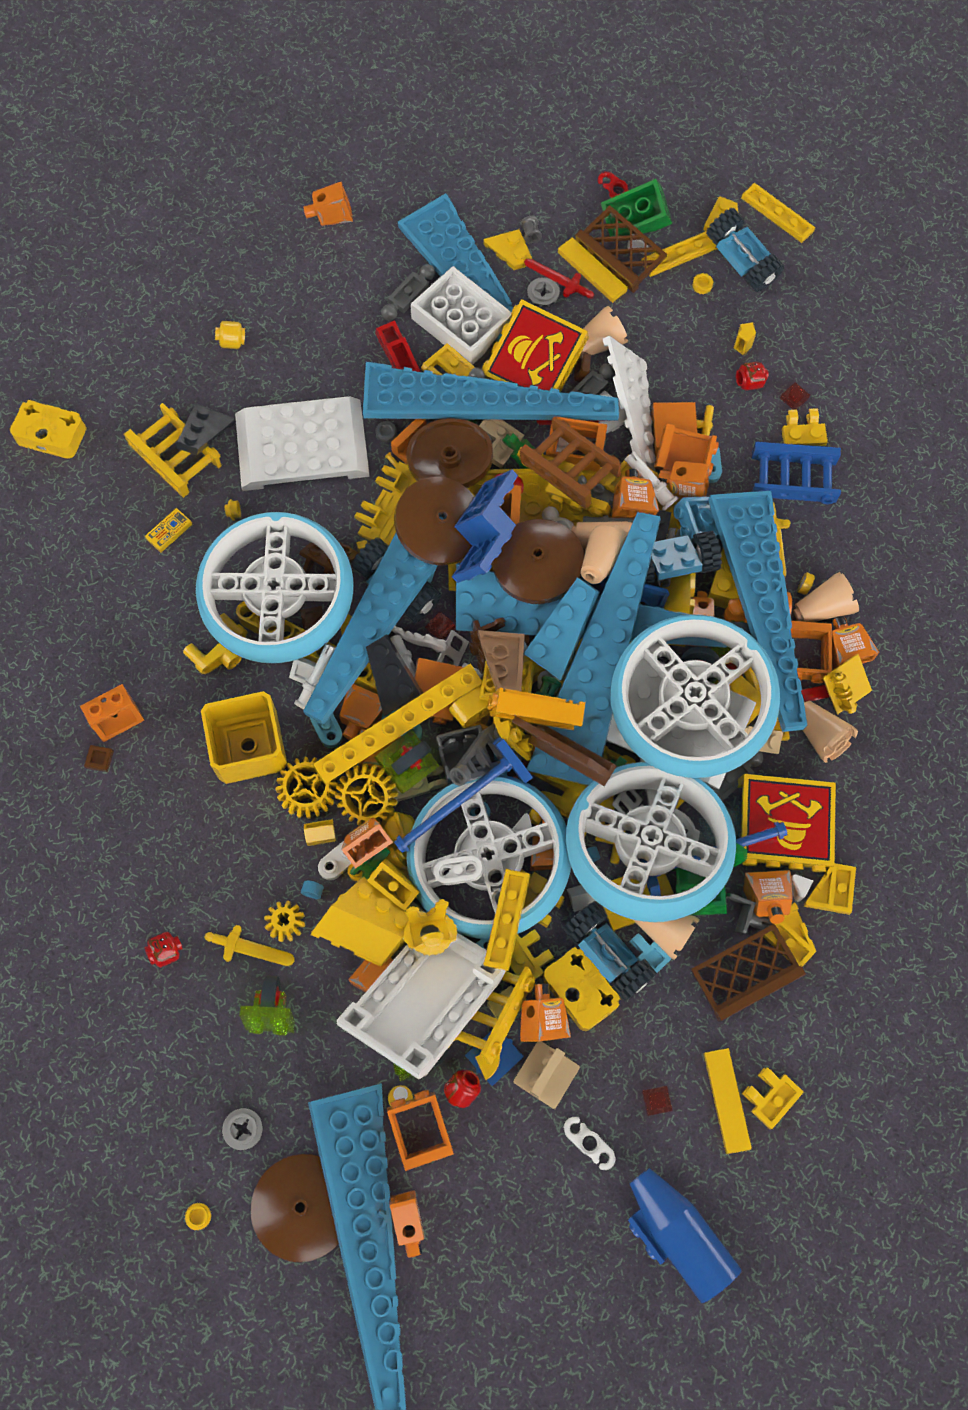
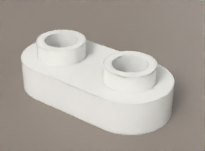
[318,841,355,880]
[434,856,483,885]

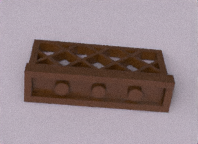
[575,205,667,293]
[512,716,617,787]
[690,924,806,1022]

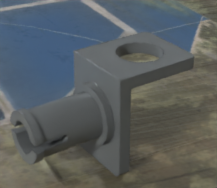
[725,893,772,933]

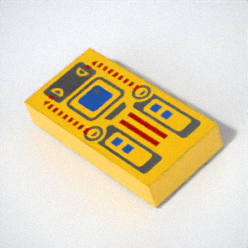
[145,508,193,553]

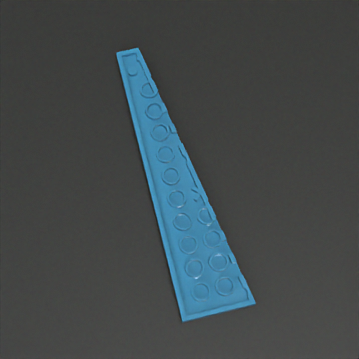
[527,512,661,785]
[456,563,727,647]

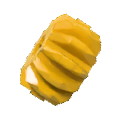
[264,901,305,942]

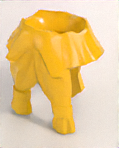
[403,899,457,956]

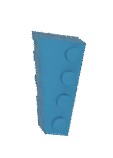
[523,577,600,681]

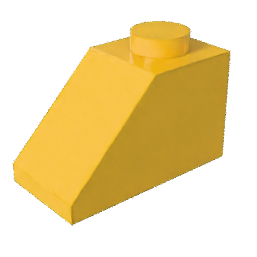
[367,859,420,911]

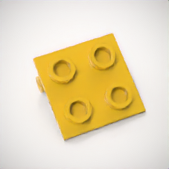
[823,654,872,714]

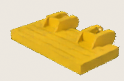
[354,461,417,546]

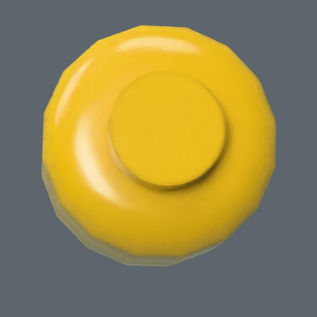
[215,321,245,349]

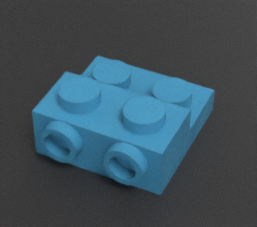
[673,497,720,543]

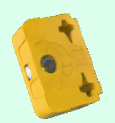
[10,400,86,459]
[543,947,620,1031]

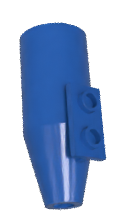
[628,1168,742,1303]

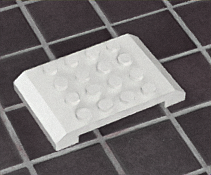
[235,396,370,491]
[607,658,756,790]
[337,925,506,1079]

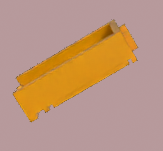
[487,688,586,730]

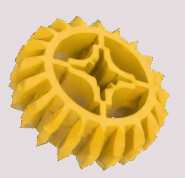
[276,756,338,819]
[335,763,399,825]

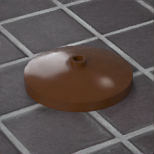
[406,418,493,488]
[394,477,474,565]
[493,519,584,604]
[251,1154,339,1262]

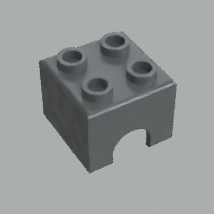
[436,724,492,786]

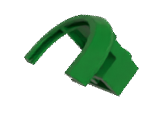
[671,843,747,915]

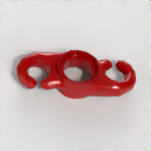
[598,171,629,198]

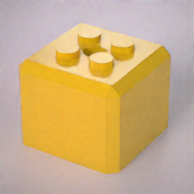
[201,691,287,784]

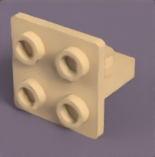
[514,1041,580,1109]

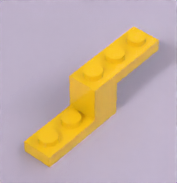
[517,447,612,517]

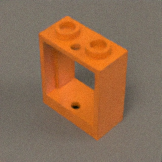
[546,417,608,472]
[791,621,832,683]
[80,684,144,742]
[387,1090,454,1171]

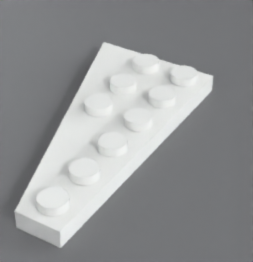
[603,336,655,471]

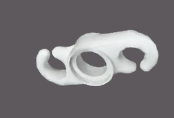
[564,1117,616,1170]

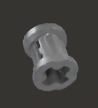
[521,216,542,244]

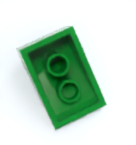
[601,179,673,237]

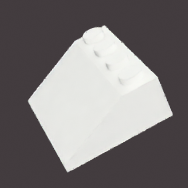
[411,267,512,365]

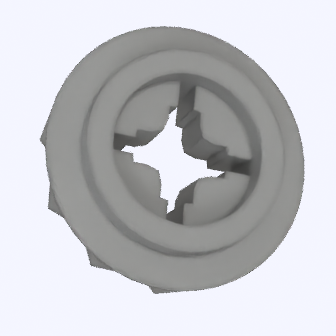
[527,277,560,307]
[222,1108,263,1150]

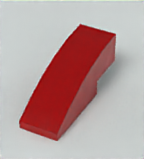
[375,321,421,372]

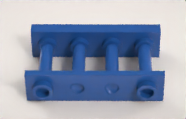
[752,442,841,504]

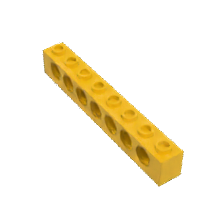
[313,663,482,784]

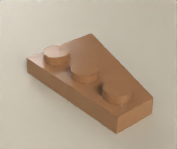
[478,630,525,691]

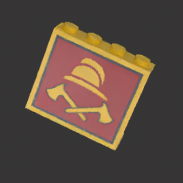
[482,299,589,392]
[738,774,836,872]

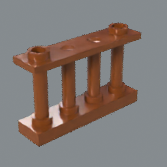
[520,416,621,509]

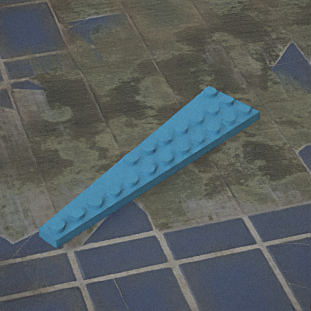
[398,194,513,342]
[363,362,619,421]
[708,491,807,732]
[303,517,444,725]
[308,1083,406,1410]

